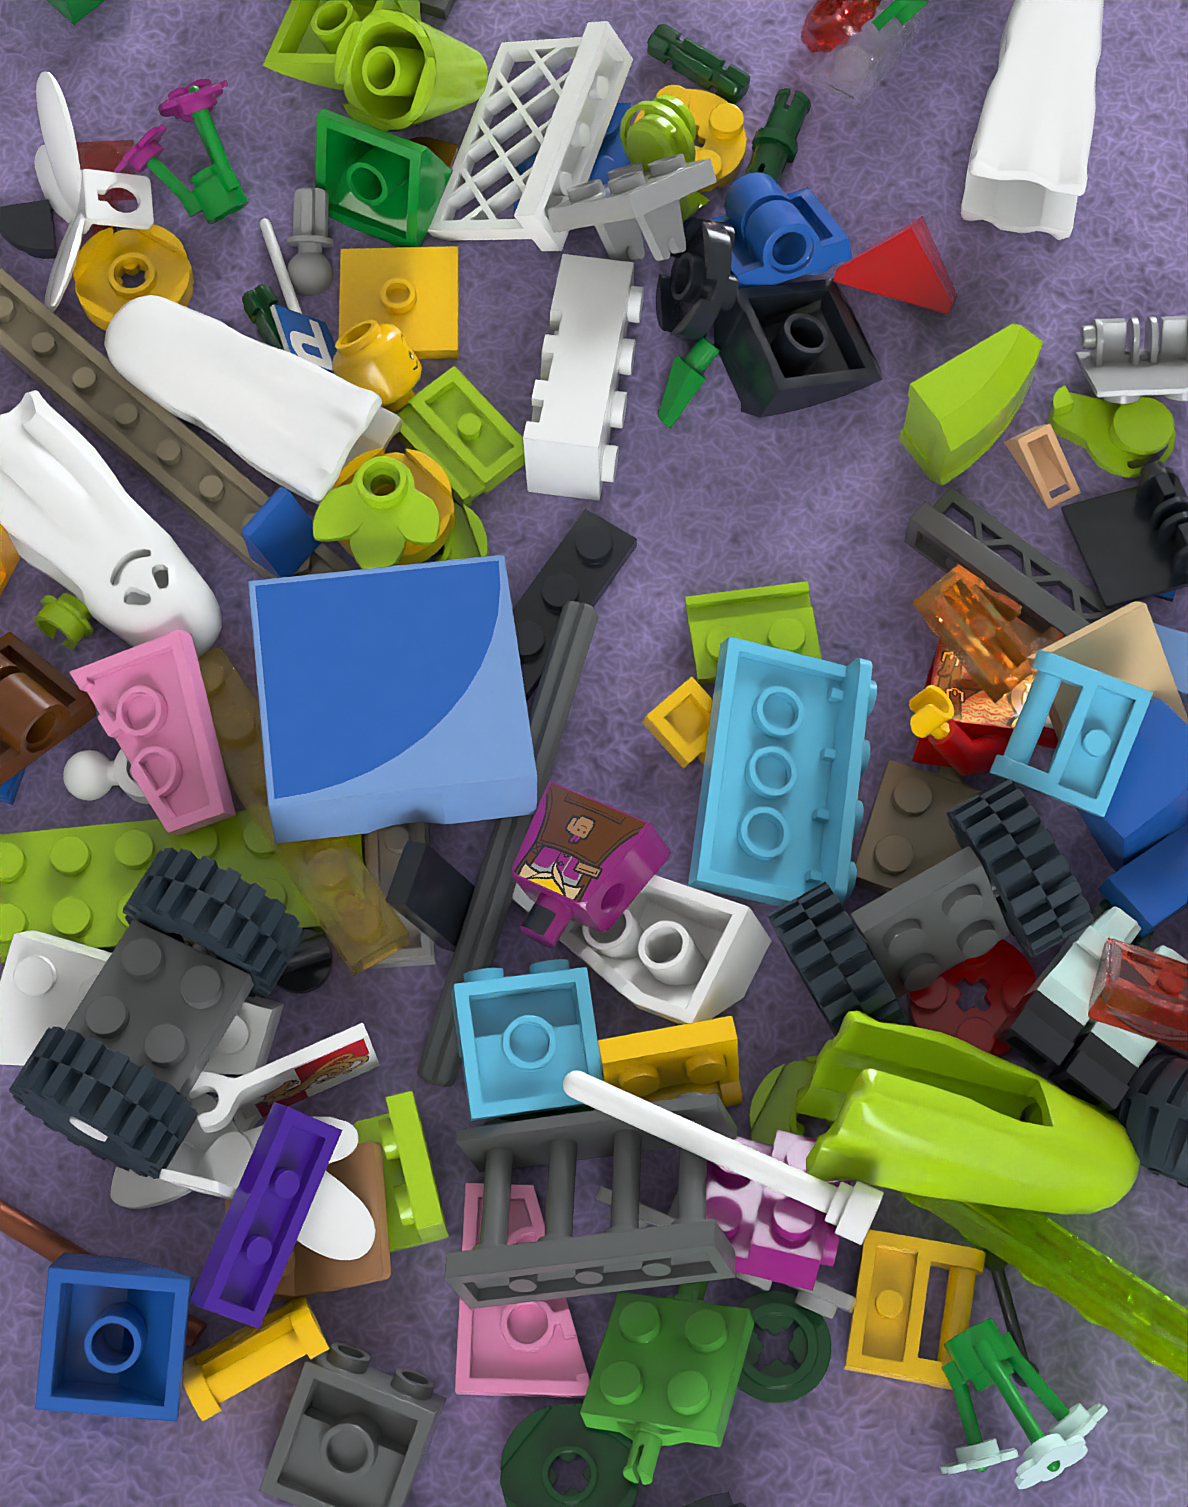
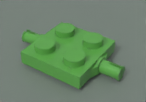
[580,1281,754,1485]

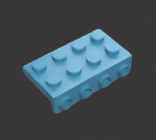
[688,636,877,907]

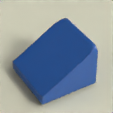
[242,486,322,578]

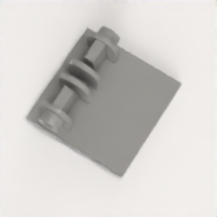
[1076,315,1188,404]

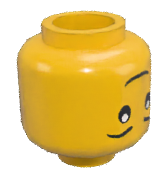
[332,320,422,412]

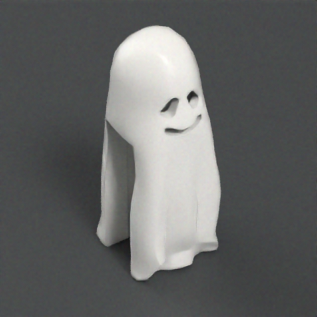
[961,0,1104,240]
[104,295,402,505]
[0,390,222,659]

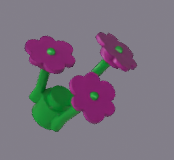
[113,79,250,224]

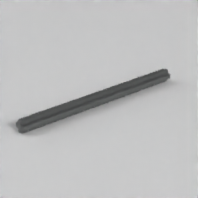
[417,601,598,1087]

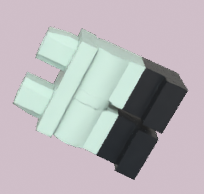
[993,906,1188,1112]

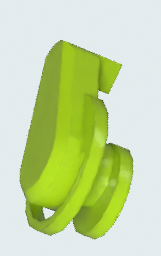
[620,95,709,222]
[1047,385,1176,478]

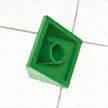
[315,108,453,247]

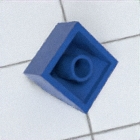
[35,1253,192,1422]

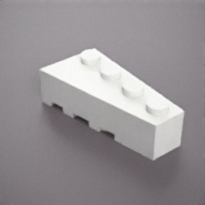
[0,930,284,1075]

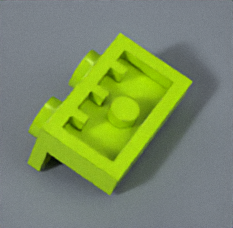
[354,1091,449,1253]

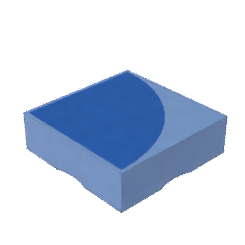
[248,555,537,844]

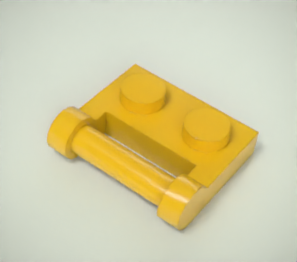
[598,1016,743,1107]
[844,1229,986,1390]
[183,1296,330,1421]

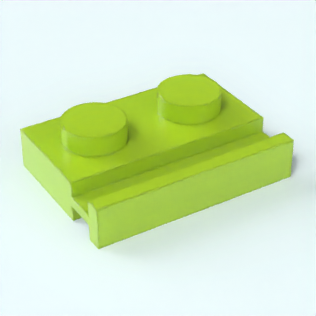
[392,366,526,508]
[685,581,822,686]

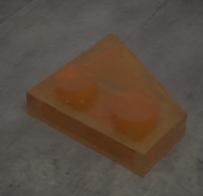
[912,564,1065,703]

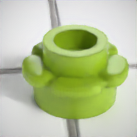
[34,593,93,650]

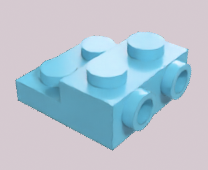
[451,959,603,1121]

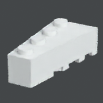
[523,254,644,501]

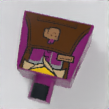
[511,781,671,948]

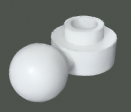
[63,749,150,804]

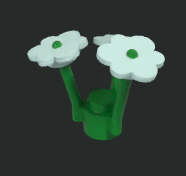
[940,1318,1108,1489]

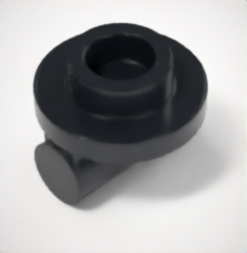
[277,929,333,994]

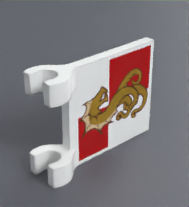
[189,1023,380,1133]

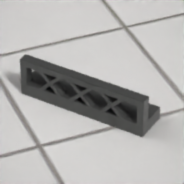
[904,486,1118,648]

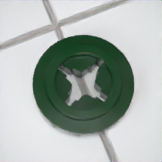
[737,1290,831,1403]

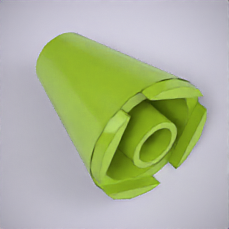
[334,9,488,132]

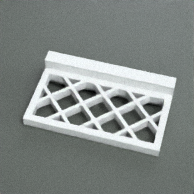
[427,21,633,251]

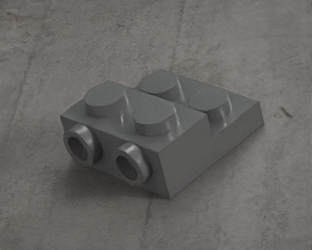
[259,1342,447,1507]

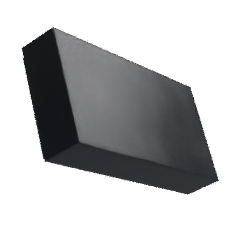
[386,841,475,952]

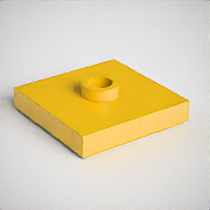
[339,246,459,360]

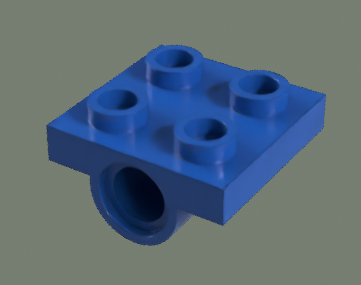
[709,172,852,289]

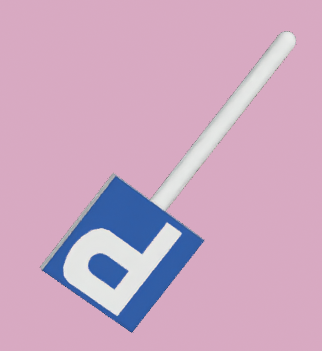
[260,218,337,375]

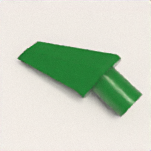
[657,337,720,429]

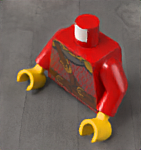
[909,580,1058,777]

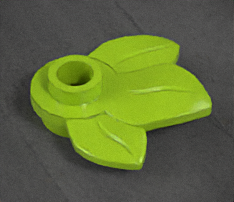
[313,456,440,569]

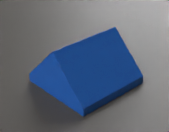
[1075,697,1188,872]

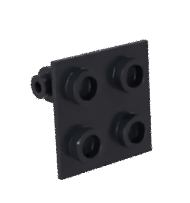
[1061,461,1188,609]

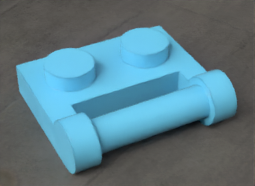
[989,650,1153,817]

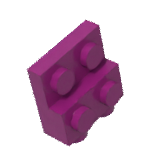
[706,1130,852,1291]

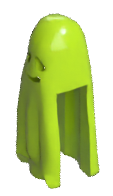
[795,1010,1140,1215]

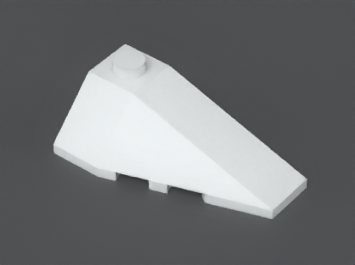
[512,875,772,1025]

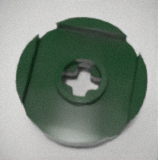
[500,1403,638,1507]

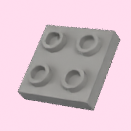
[547,154,717,262]

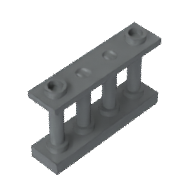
[444,1092,737,1309]

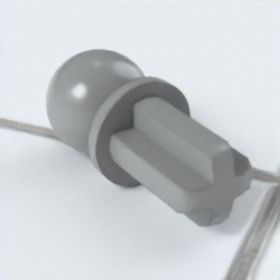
[287,187,334,296]

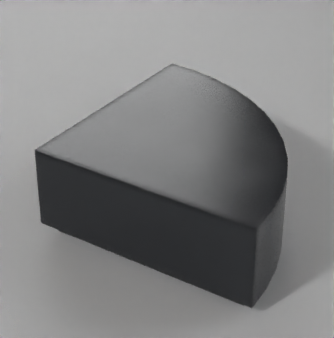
[0,199,57,259]

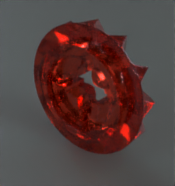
[801,0,881,53]

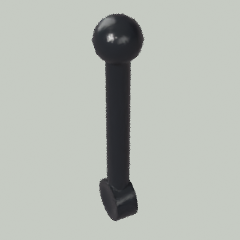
[983,1244,1039,1387]

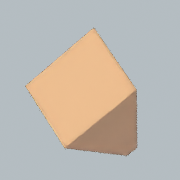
[1004,424,1081,509]

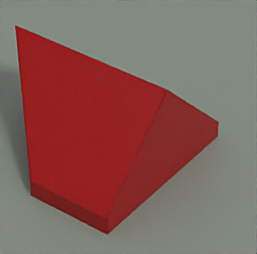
[833,216,957,314]

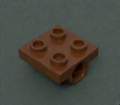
[0,632,96,786]

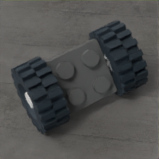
[767,778,1093,1037]
[9,847,305,1179]

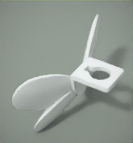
[34,71,154,312]
[110,1093,376,1260]

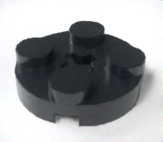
[656,217,739,342]

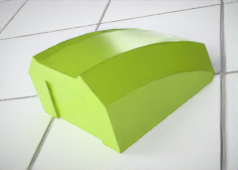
[262,0,421,90]
[899,323,1044,486]

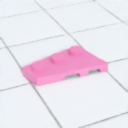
[70,630,236,835]
[455,1183,590,1399]

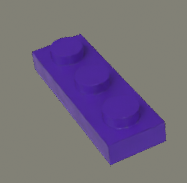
[190,1102,342,1329]

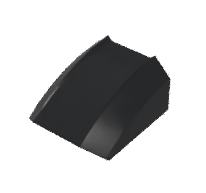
[714,278,883,418]

